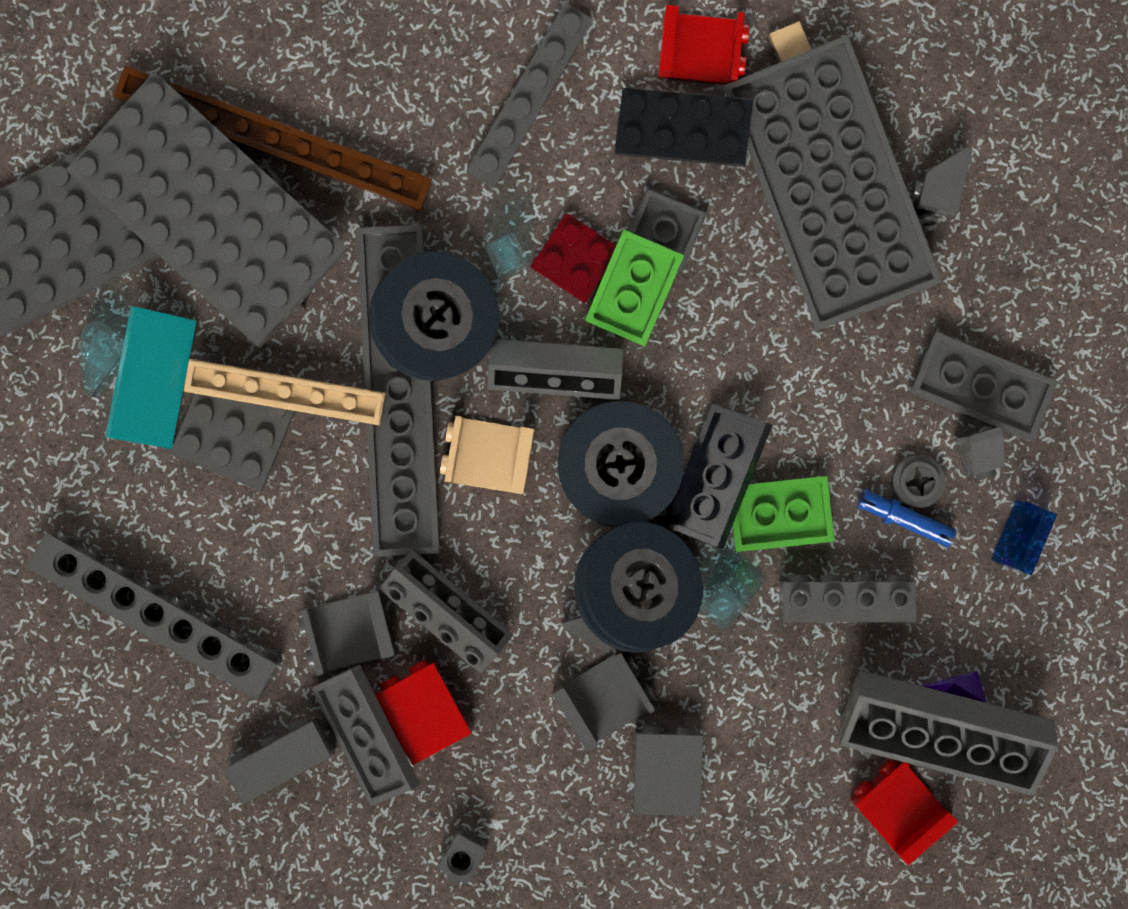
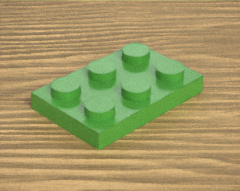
[585,229,684,347]
[732,476,835,552]

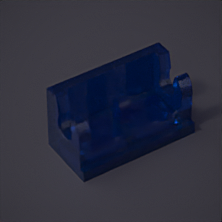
[991,500,1057,575]

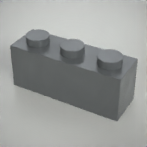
[224,717,335,804]

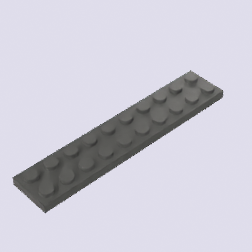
[357,225,440,557]

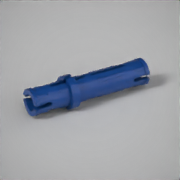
[857,488,956,548]

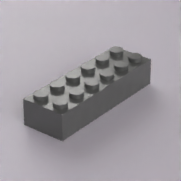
[840,670,1058,796]

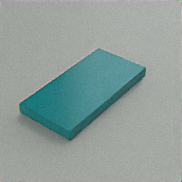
[105,306,197,449]

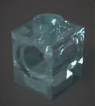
[484,232,529,281]

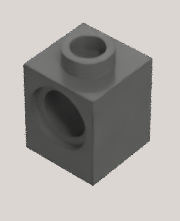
[438,828,488,885]

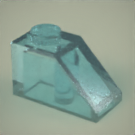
[78,320,125,399]
[699,559,765,631]

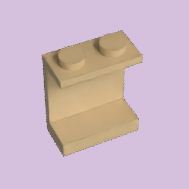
[440,416,535,495]

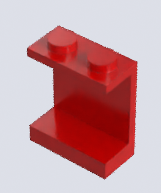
[658,5,750,84]
[375,659,473,765]
[850,759,958,866]

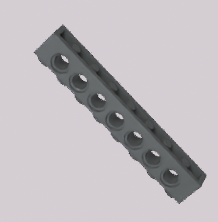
[26,530,282,700]

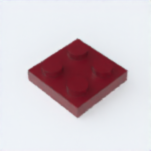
[530,213,616,304]

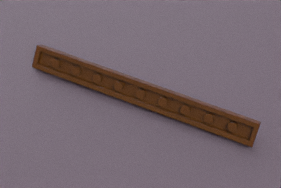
[114,66,433,212]

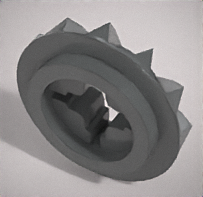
[892,455,946,508]

